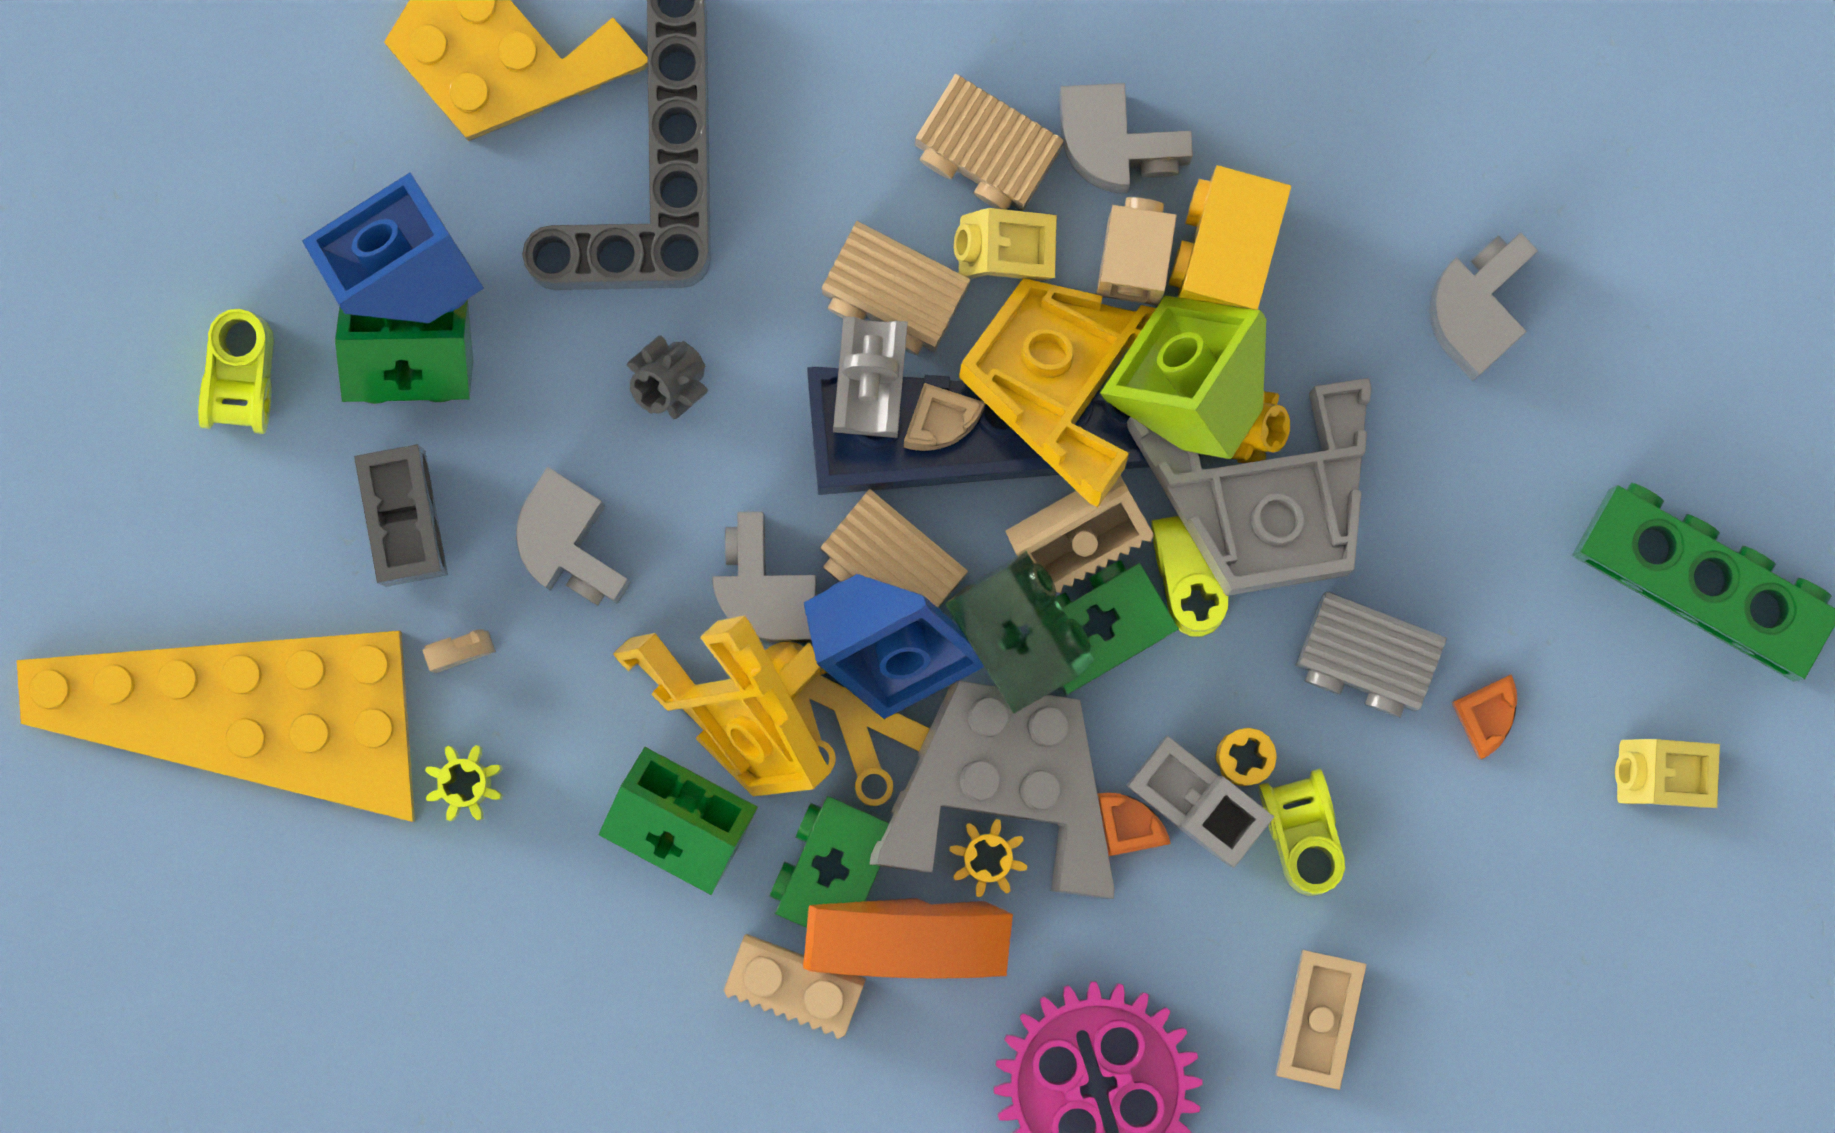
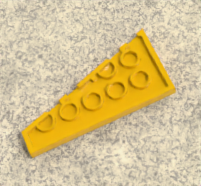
[17,631,415,822]

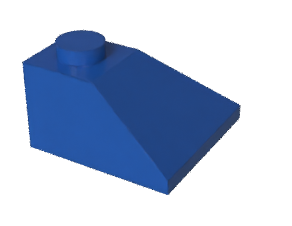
[302,172,484,323]
[803,574,992,719]

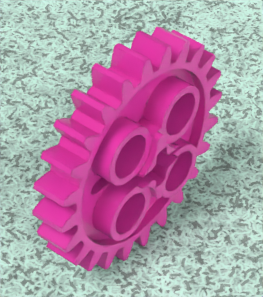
[993,981,1203,1133]

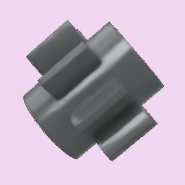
[627,335,708,419]

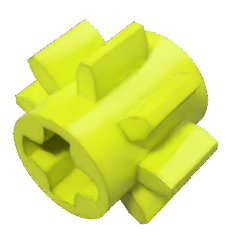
[425,745,504,821]

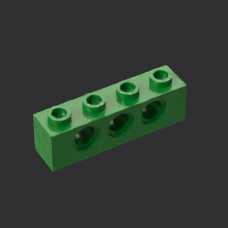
[1572,483,1835,682]

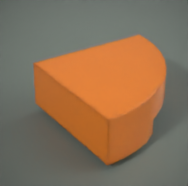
[1451,675,1517,760]
[1097,793,1171,856]

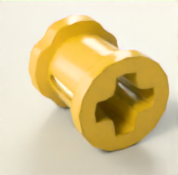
[1215,728,1277,786]

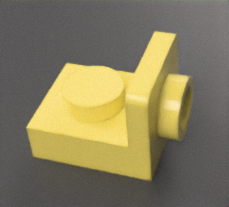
[953,208,1057,281]
[1615,739,1720,808]

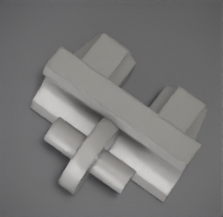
[833,316,908,438]

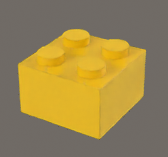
[1168,165,1292,310]

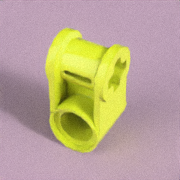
[198,309,274,434]
[1151,516,1228,637]
[1258,768,1345,896]

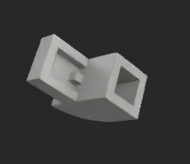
[1059,83,1193,193]
[1429,232,1538,381]
[516,467,631,606]
[712,511,817,642]
[1126,735,1274,868]

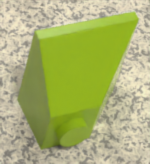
[1100,295,1267,459]

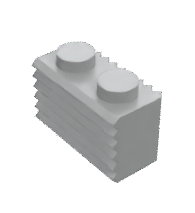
[1296,592,1447,718]

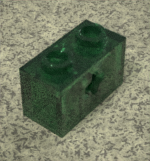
[945,551,1094,714]

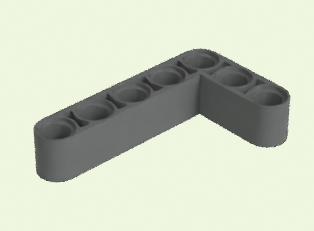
[522,0,711,290]

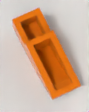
[803,898,1013,979]

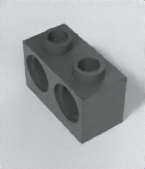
[354,444,448,587]

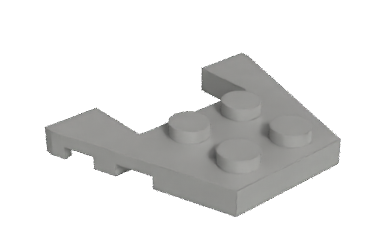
[1127,378,1371,596]
[870,681,1115,899]

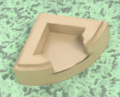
[904,383,985,451]
[422,629,496,673]

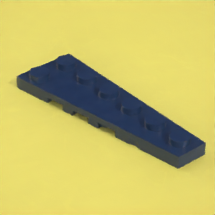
[807,367,1201,495]

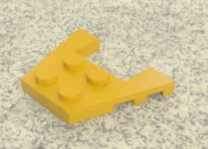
[384,0,648,141]
[959,278,1156,507]
[613,616,831,797]

